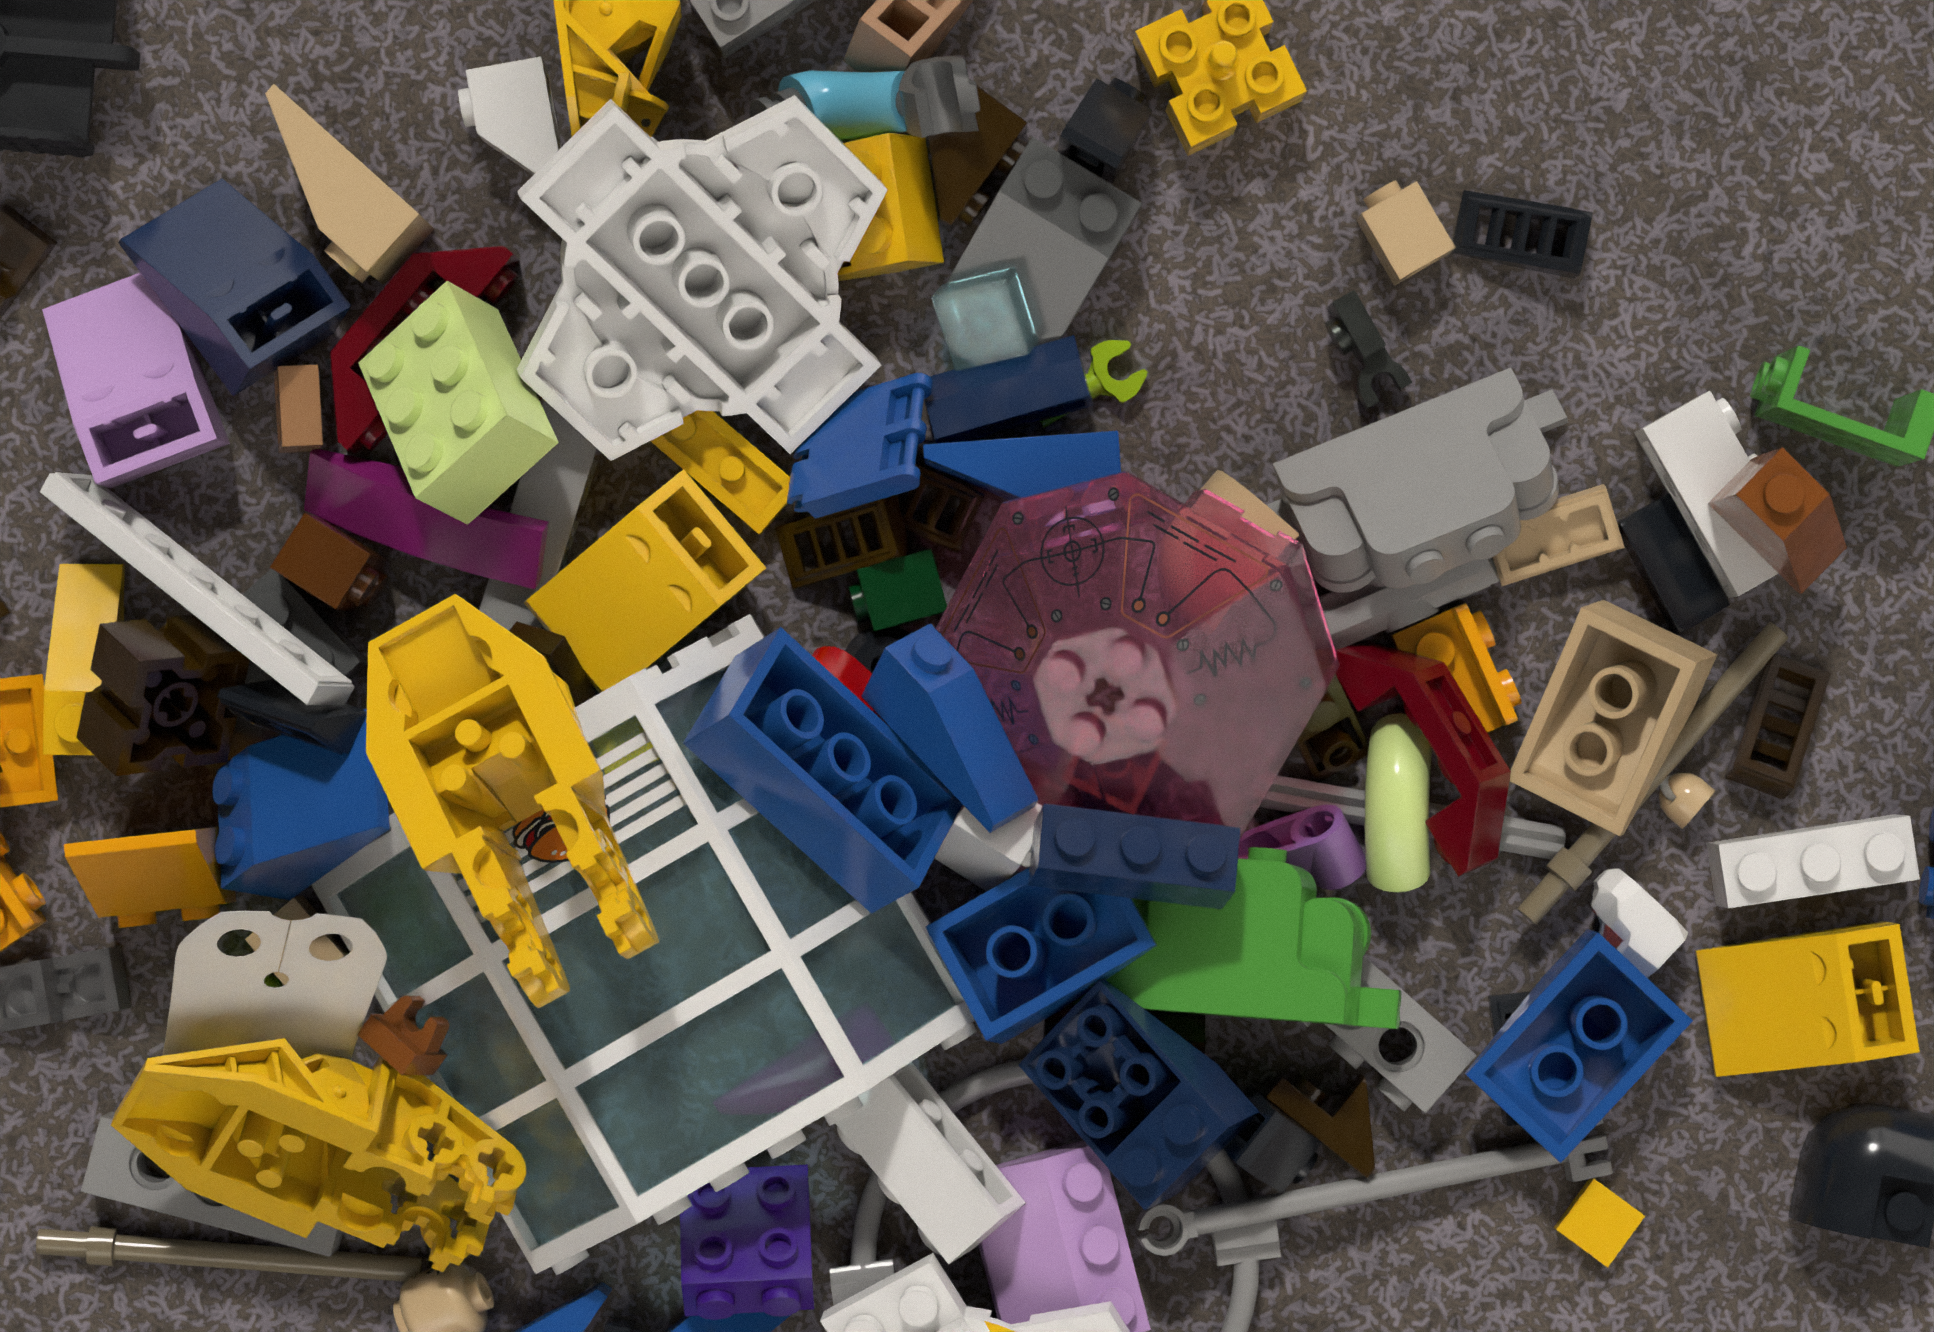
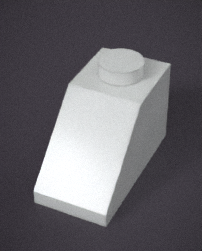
[458,56,562,175]

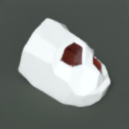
[1591,868,1688,978]

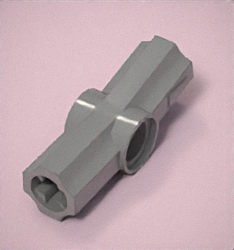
[1301,557,1500,656]

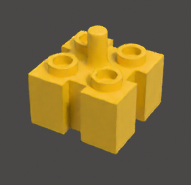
[1133,0,1307,156]

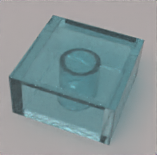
[931,267,1039,371]

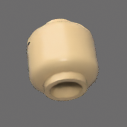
[393,1263,494,1332]

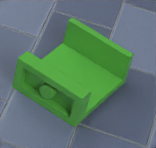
[1750,345,1934,467]

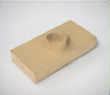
[1492,484,1625,586]

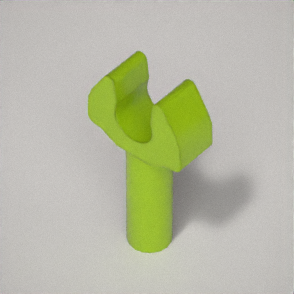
[1039,340,1148,428]

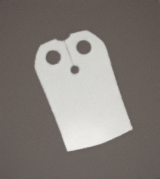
[162,911,387,1060]

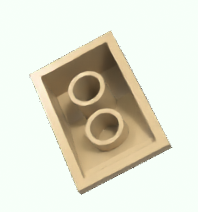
[265,84,434,285]
[1510,600,1718,836]

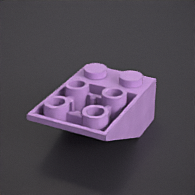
[42,273,230,488]

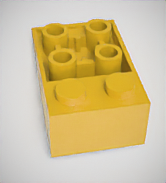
[837,133,944,281]
[524,469,766,693]
[1695,921,1920,1077]

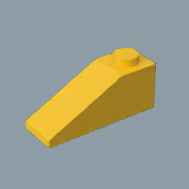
[43,564,125,755]

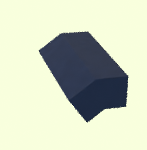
[925,335,1094,444]

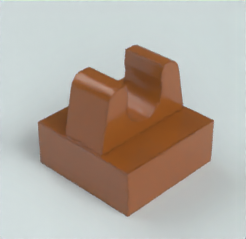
[357,995,449,1075]

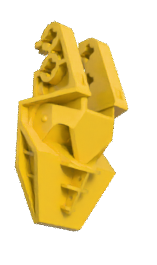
[553,0,682,137]
[366,594,659,1009]
[111,1038,526,1273]

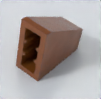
[1708,447,1847,594]

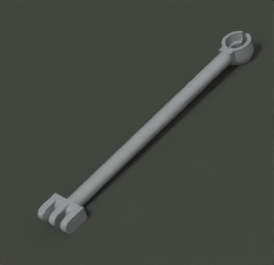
[1135,1118,1613,1256]

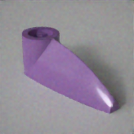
[1238,804,1366,890]

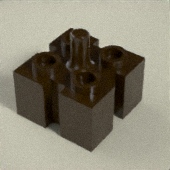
[76,614,250,776]

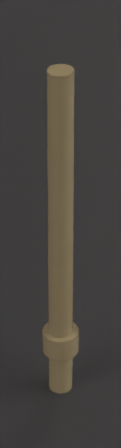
[1517,622,1788,925]
[36,1226,423,1282]

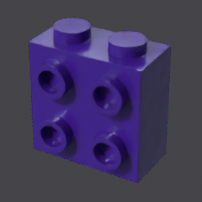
[679,1164,814,1320]

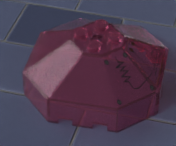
[935,471,1340,839]

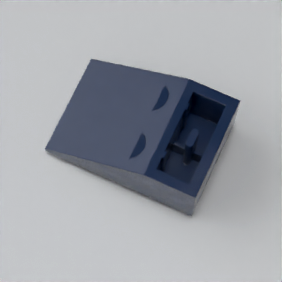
[118,178,351,396]
[1018,978,1259,1211]

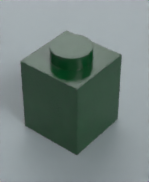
[849,549,949,632]

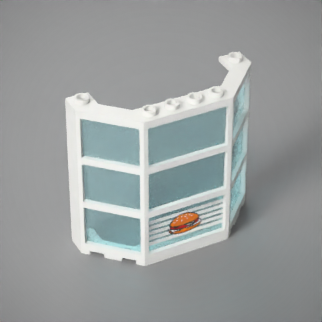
[312,614,977,1275]

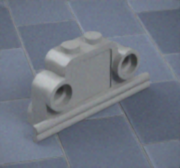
[1267,367,1568,593]

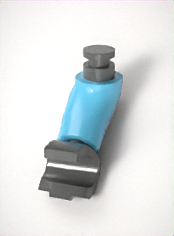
[749,56,981,141]

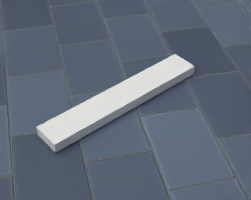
[40,472,355,705]

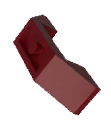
[330,246,520,454]
[1325,640,1511,877]

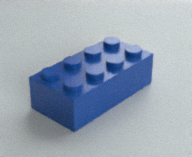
[683,627,963,913]

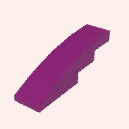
[304,449,549,589]

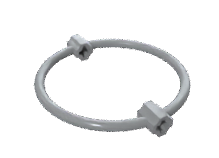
[829,1059,1281,1332]

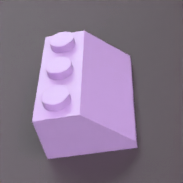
[978,1141,1151,1332]

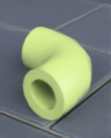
[1364,713,1432,892]

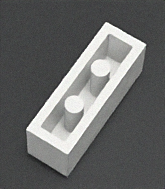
[1634,391,1779,598]
[1706,814,1920,908]
[835,1062,1026,1264]

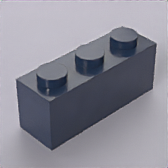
[1028,803,1240,909]

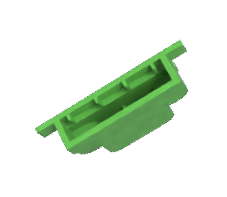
[1071,847,1401,1029]

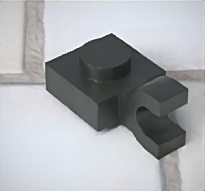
[1325,290,1413,410]

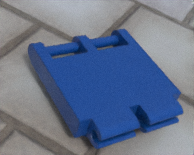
[787,373,933,519]

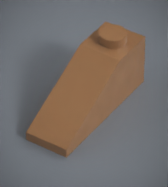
[843,0,973,72]

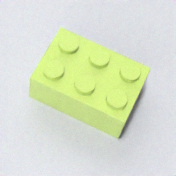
[358,281,559,525]

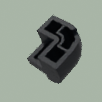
[1788,1103,1934,1248]

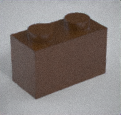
[270,513,388,613]

